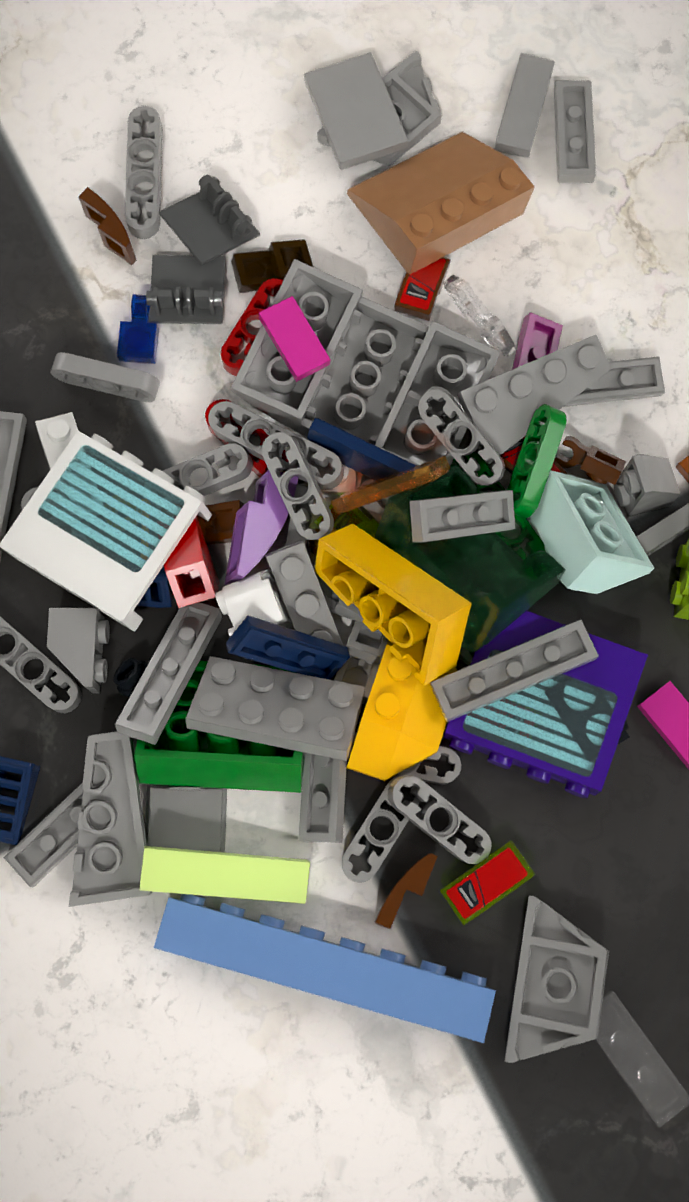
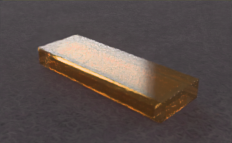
[331,456,450,514]

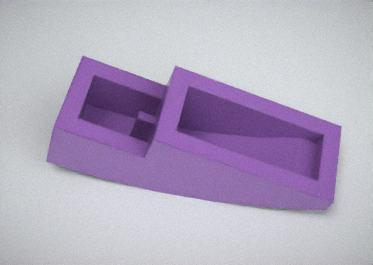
[225,470,298,585]

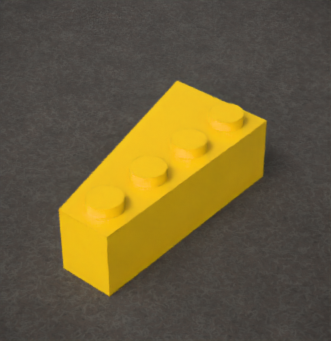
[314,523,472,686]

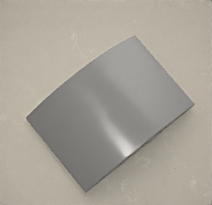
[231,259,501,485]

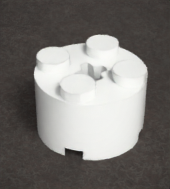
[215,569,294,659]

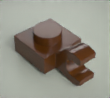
[554,436,626,485]

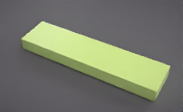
[139,846,310,904]

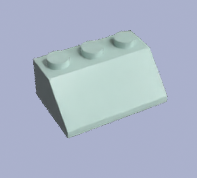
[530,470,654,594]

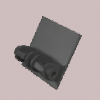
[159,174,260,266]
[146,255,225,324]

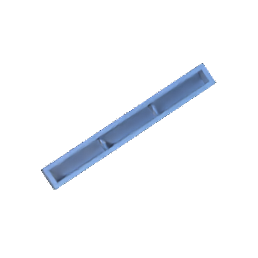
[154,894,496,1043]

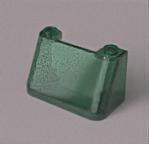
[374,465,566,651]

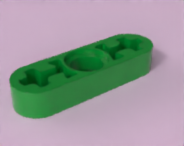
[507,404,567,518]

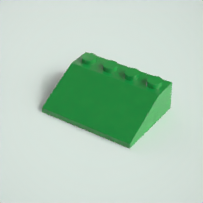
[134,661,304,793]

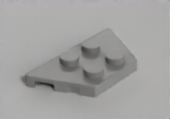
[317,51,442,166]
[505,895,609,1063]

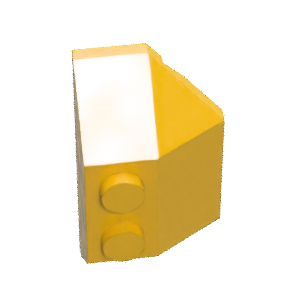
[347,640,457,781]

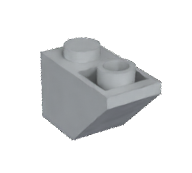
[614,454,681,517]
[47,608,110,693]

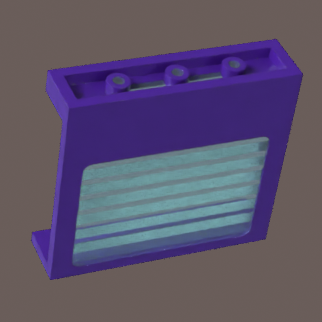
[444,599,648,799]

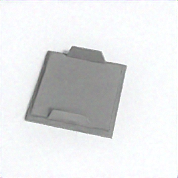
[145,784,227,853]

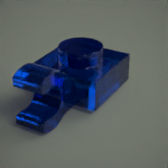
[117,294,159,364]

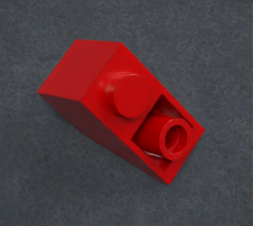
[157,516,220,608]

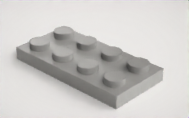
[186,656,365,761]

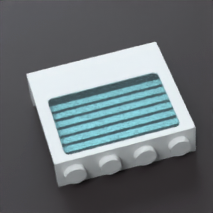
[0,431,212,632]

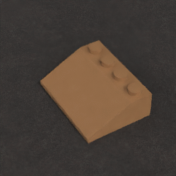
[347,131,535,275]

